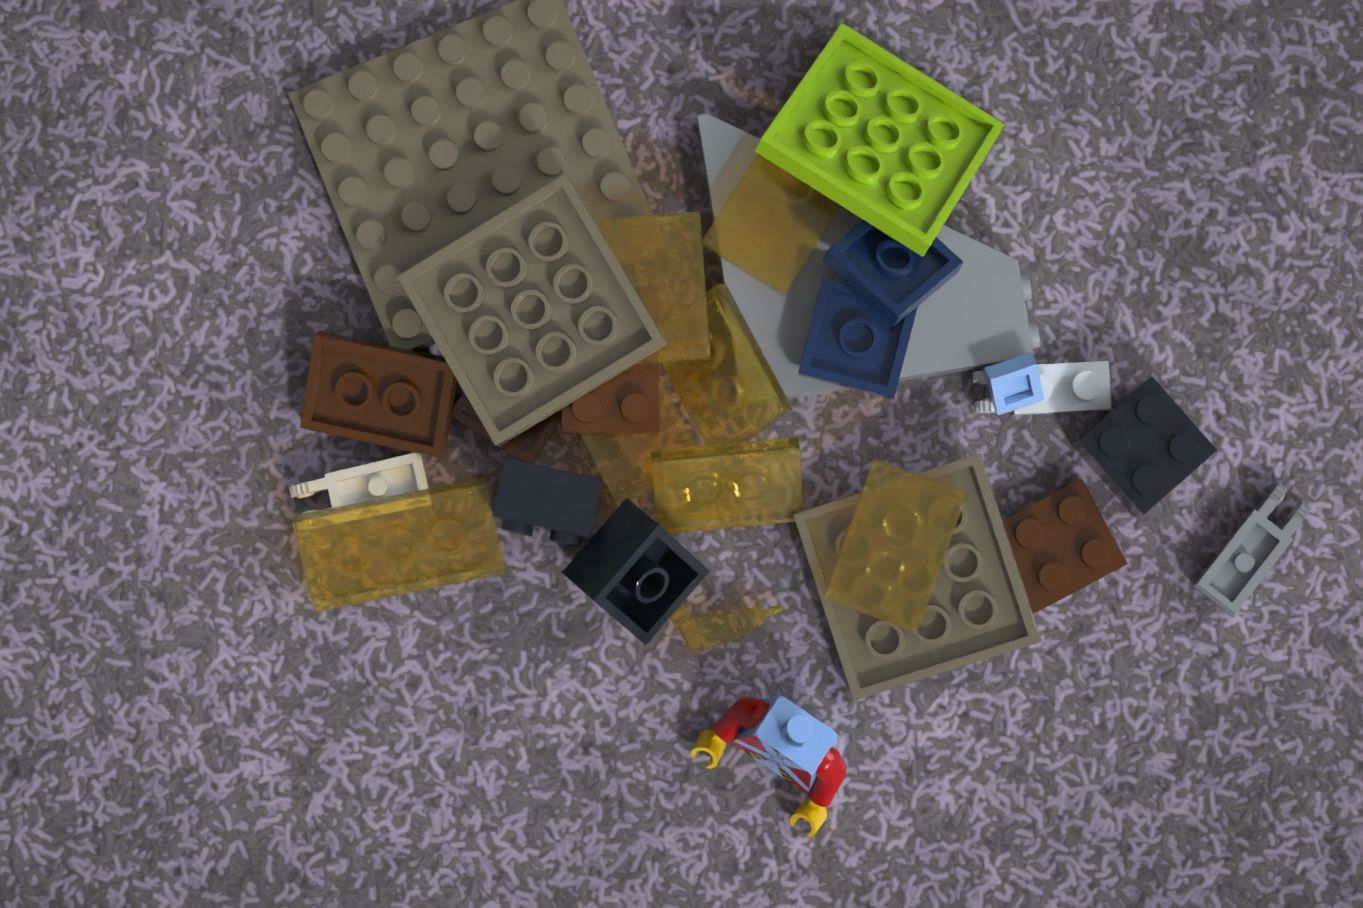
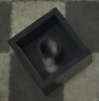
[1071,377,1217,517]
[492,458,605,548]
[561,498,710,645]

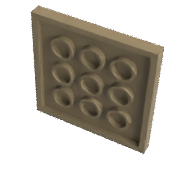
[397,174,668,447]
[793,454,1042,701]

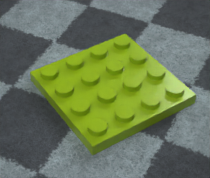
[754,23,1005,257]

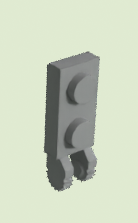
[1192,482,1312,616]

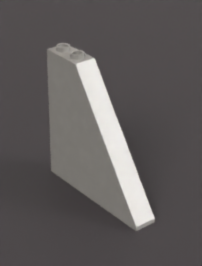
[697,114,1040,407]

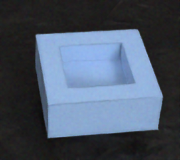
[984,352,1044,415]

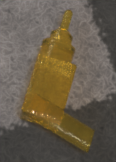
[670,603,783,654]

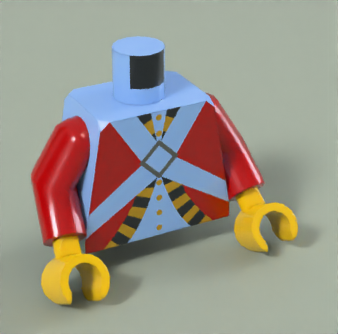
[690,695,847,837]

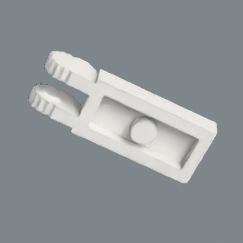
[973,361,1112,415]
[289,453,432,528]

